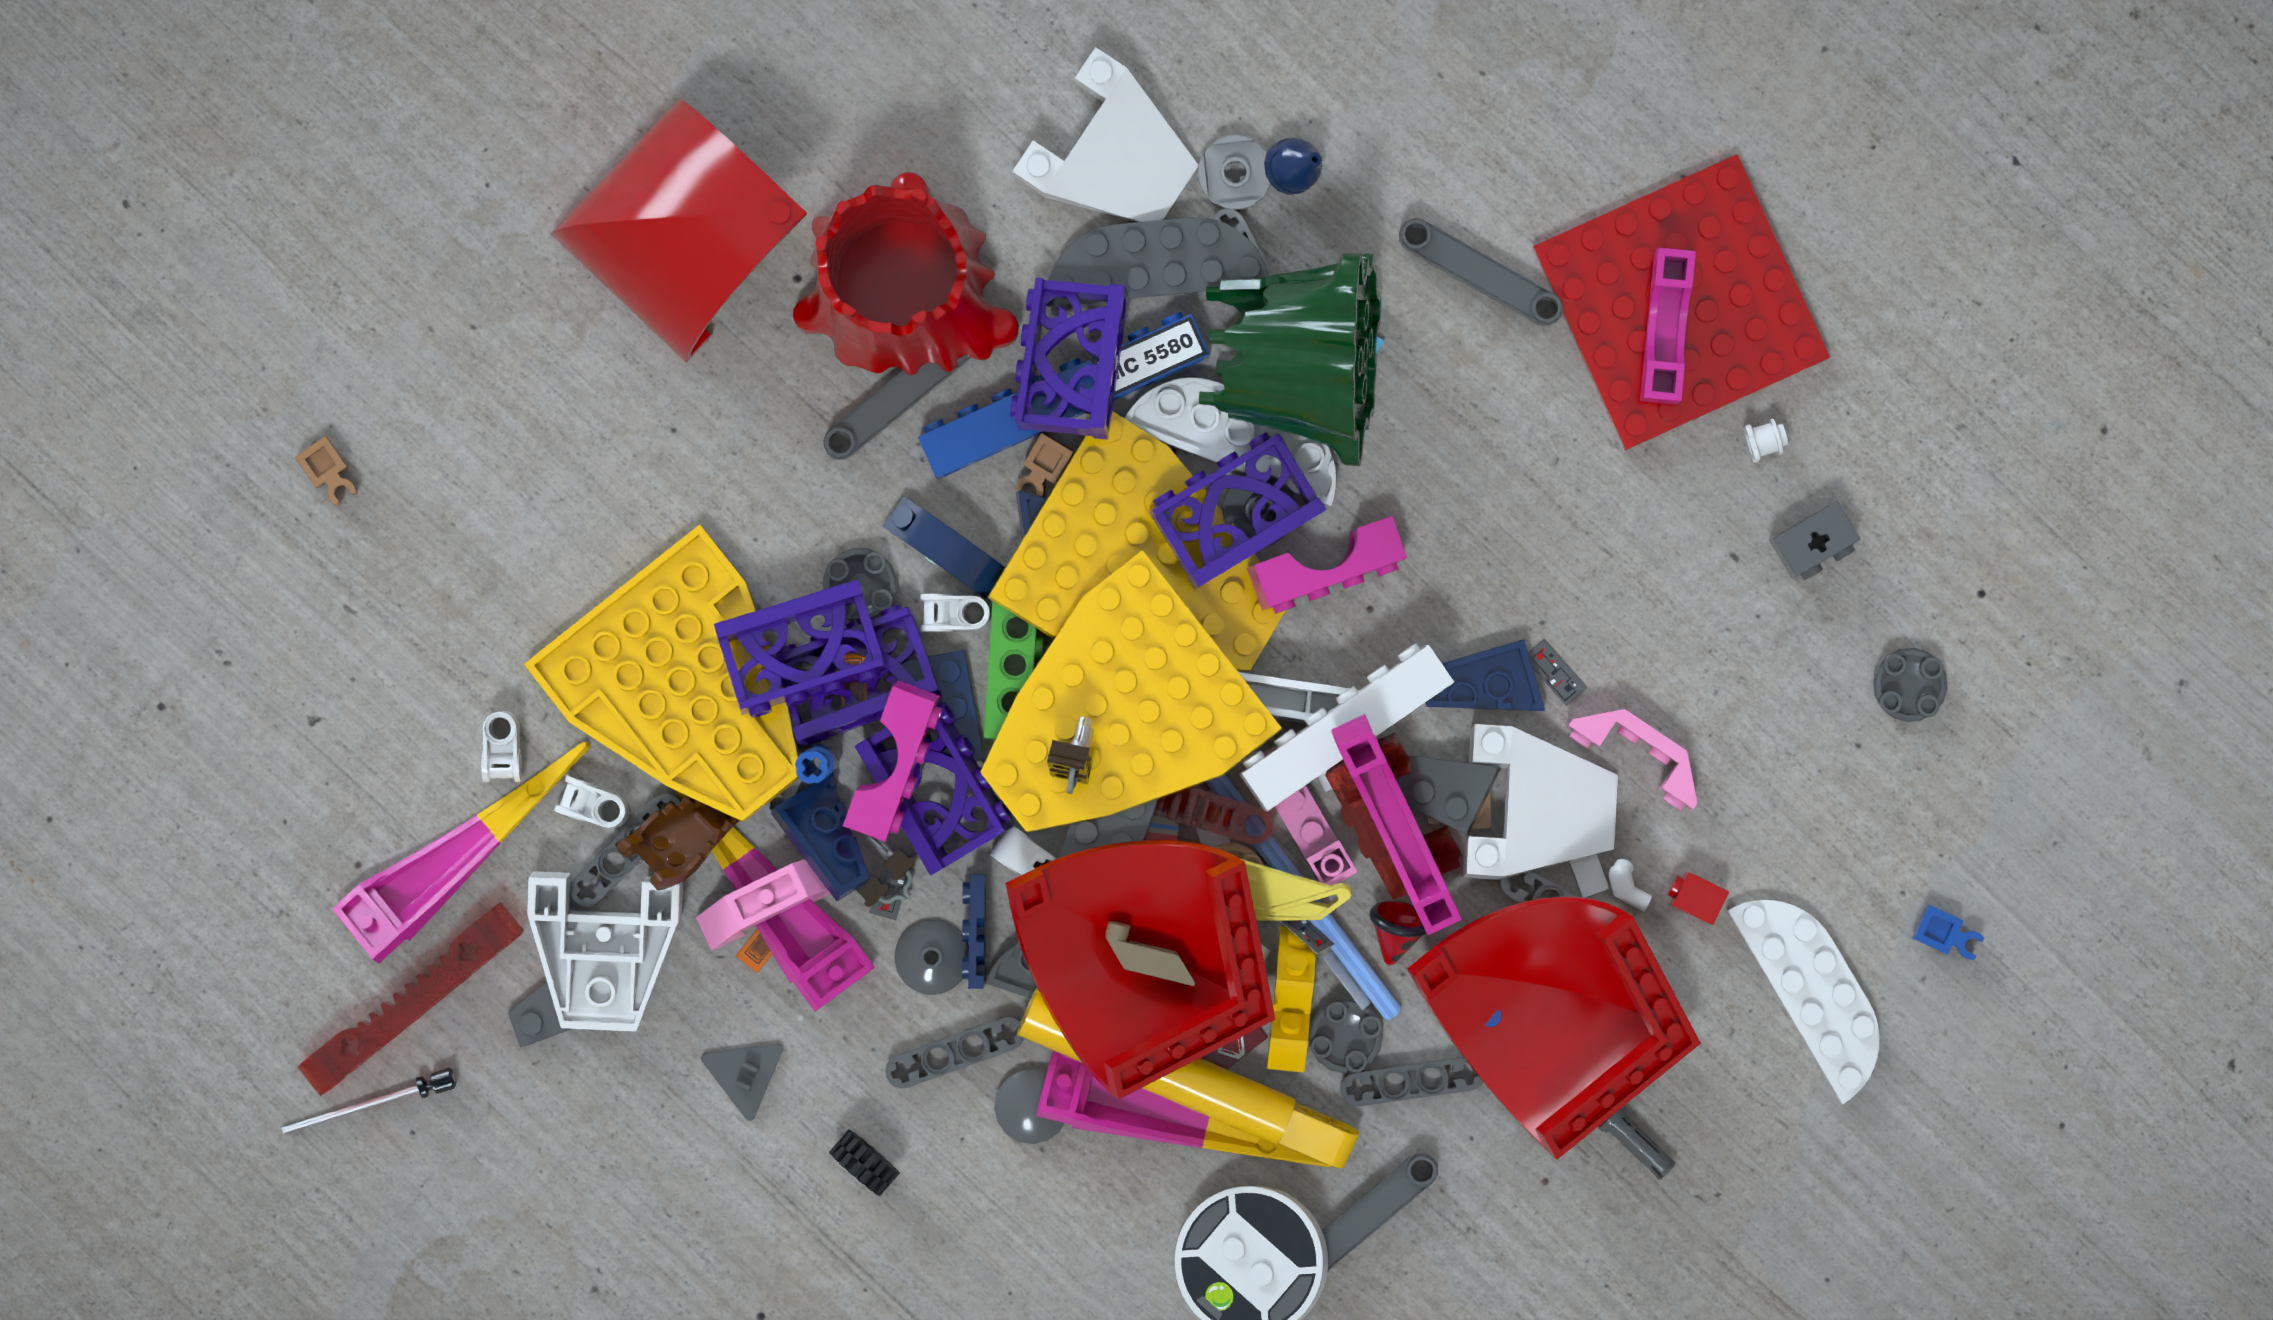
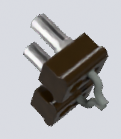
[1047,717,1094,794]
[856,836,916,907]

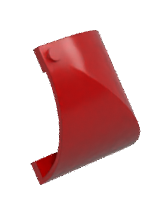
[551,99,807,363]
[1005,840,1276,1100]
[1407,897,1701,1160]

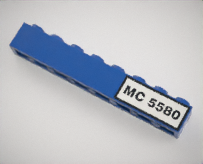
[918,312,1210,480]

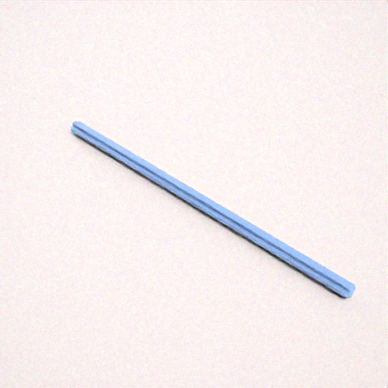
[1206,774,1401,1021]

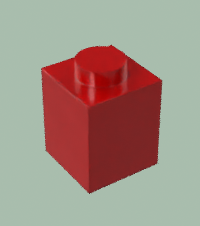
[1667,871,1729,925]

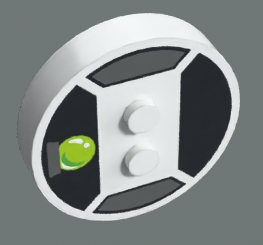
[1175,1186,1328,1320]

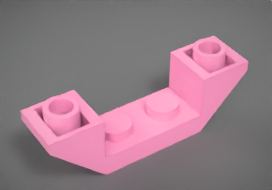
[1566,709,1698,811]
[1263,746,1357,885]
[696,859,831,952]

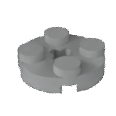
[1198,135,1271,211]

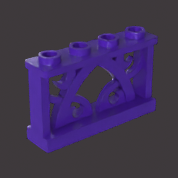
[1010,278,1129,440]
[1148,432,1327,590]
[714,580,886,718]
[772,605,942,748]
[854,700,1013,876]

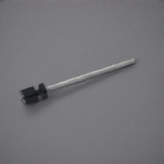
[282,1068,457,1134]

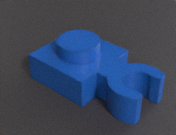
[1912,905,1985,960]

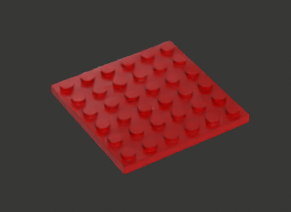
[1532,154,1830,451]

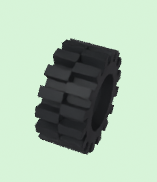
[829,1129,900,1196]

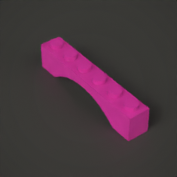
[1331,714,1462,935]

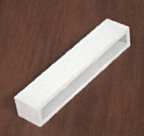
[1239,643,1454,811]
[1239,672,1359,723]

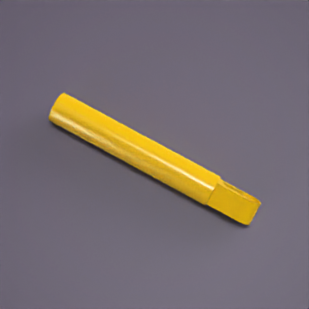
[1017,988,1360,1168]

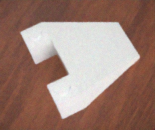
[1012,47,1199,222]
[1462,724,1618,880]
[527,871,683,1032]

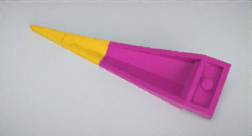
[332,742,590,964]
[676,791,875,1012]
[1036,1050,1331,1167]

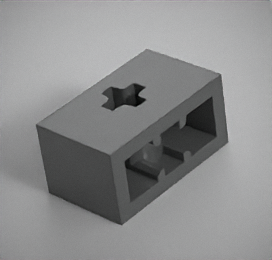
[1769,501,1861,580]

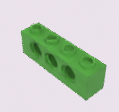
[984,602,1043,739]

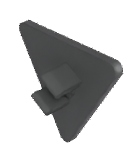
[701,1044,783,1121]

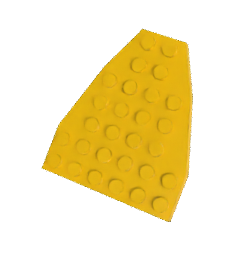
[987,411,1286,672]
[524,524,799,822]
[980,550,1282,832]

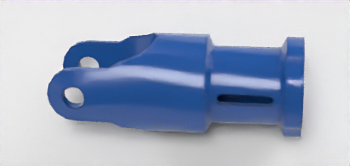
[795,743,840,784]

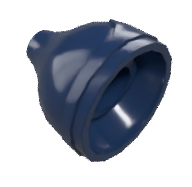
[1264,138,1322,195]

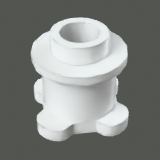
[1743,418,1788,463]

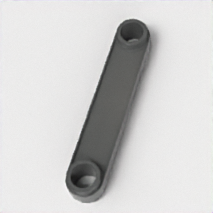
[1399,218,1563,326]
[823,355,970,460]
[1322,1153,1438,1271]

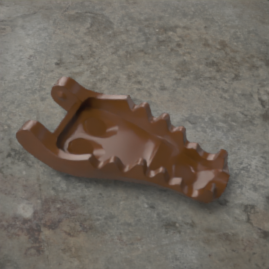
[617,796,740,891]

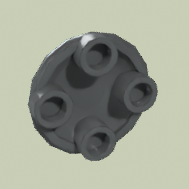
[823,548,897,621]
[1873,648,1948,722]
[1309,999,1383,1073]
[994,1069,1064,1144]

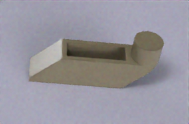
[1105,921,1195,986]

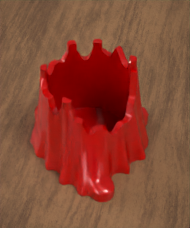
[793,172,1019,375]

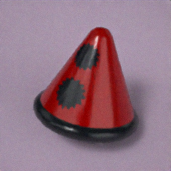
[1369,901,1426,965]

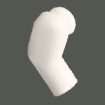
[1608,859,1652,912]

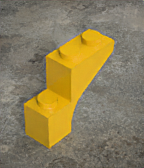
[1267,926,1316,1073]

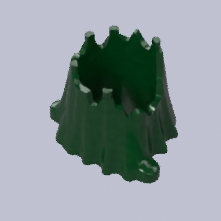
[1199,253,1381,466]

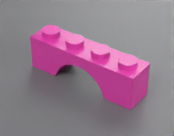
[1640,248,1696,405]
[1247,516,1407,614]
[843,680,943,842]

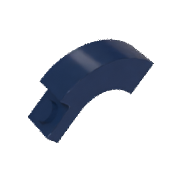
[882,496,1005,599]

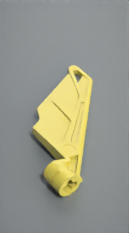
[1241,859,1352,921]

